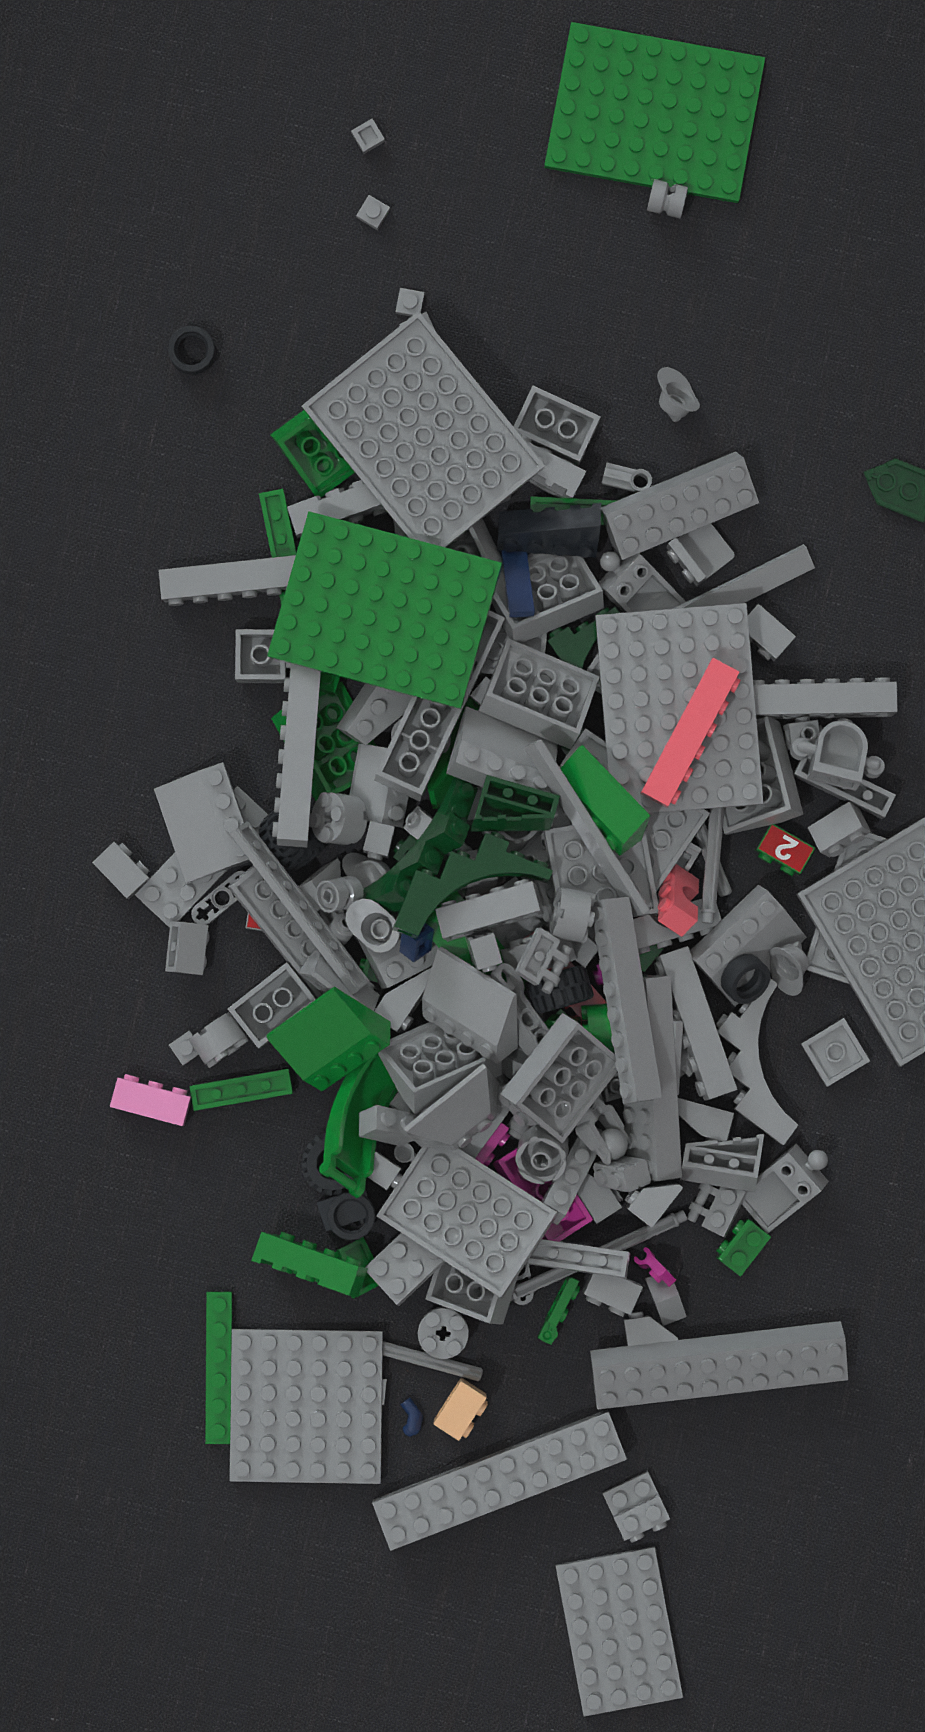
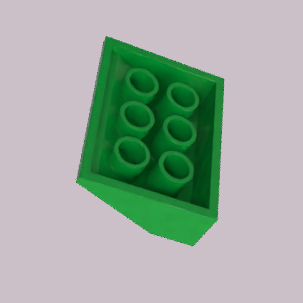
[270,410,355,497]
[271,682,377,801]
[267,987,391,1091]

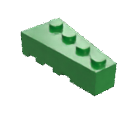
[251,1231,368,1297]

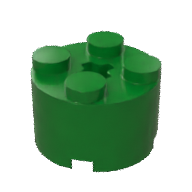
[581,1003,615,1054]

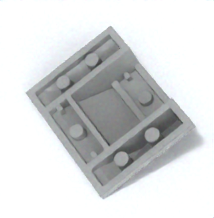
[403,1064,499,1150]

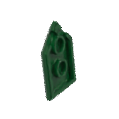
[863,458,925,523]

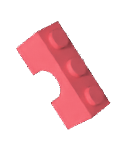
[657,864,699,937]

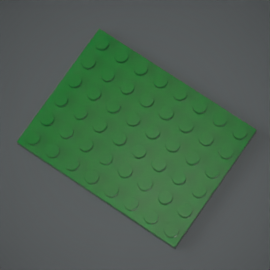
[544,22,765,203]
[267,511,503,710]

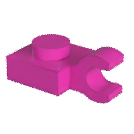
[634,1247,676,1287]

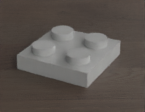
[801,1018,870,1087]

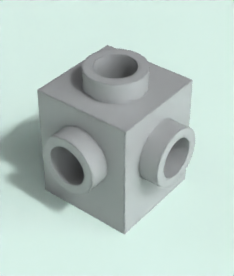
[783,716,823,750]

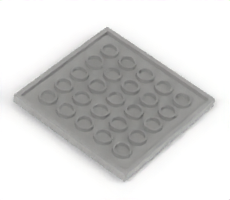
[230,1329,383,1484]

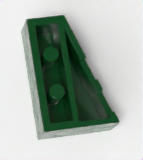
[470,775,560,831]

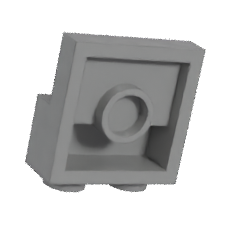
[602,1471,670,1542]

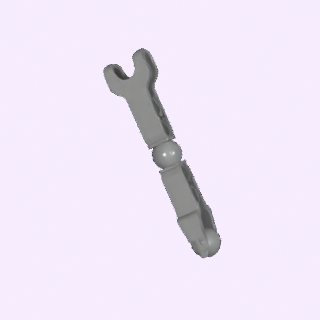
[485,963,632,1165]

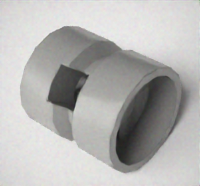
[647,179,688,219]
[315,876,364,913]

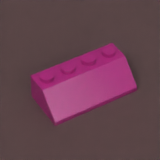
[492,1147,593,1242]

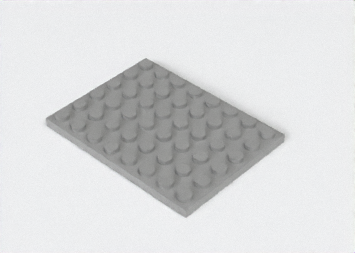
[302,311,545,548]
[595,603,763,813]
[797,817,925,1067]

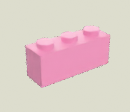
[110,1074,192,1126]

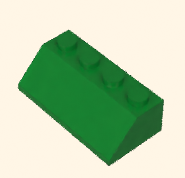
[560,745,650,856]

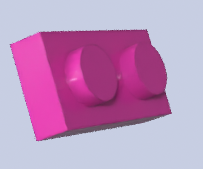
[475,1123,510,1167]

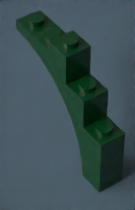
[547,607,619,757]
[363,777,478,914]
[392,832,553,939]

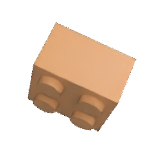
[433,1377,488,1441]

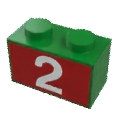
[755,824,815,876]

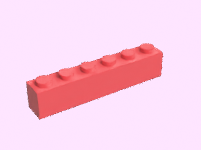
[640,658,741,808]

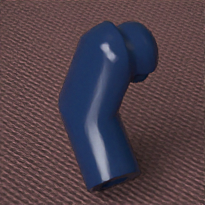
[400,1397,423,1437]

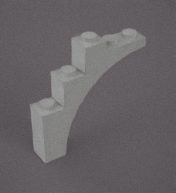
[715,978,798,1145]

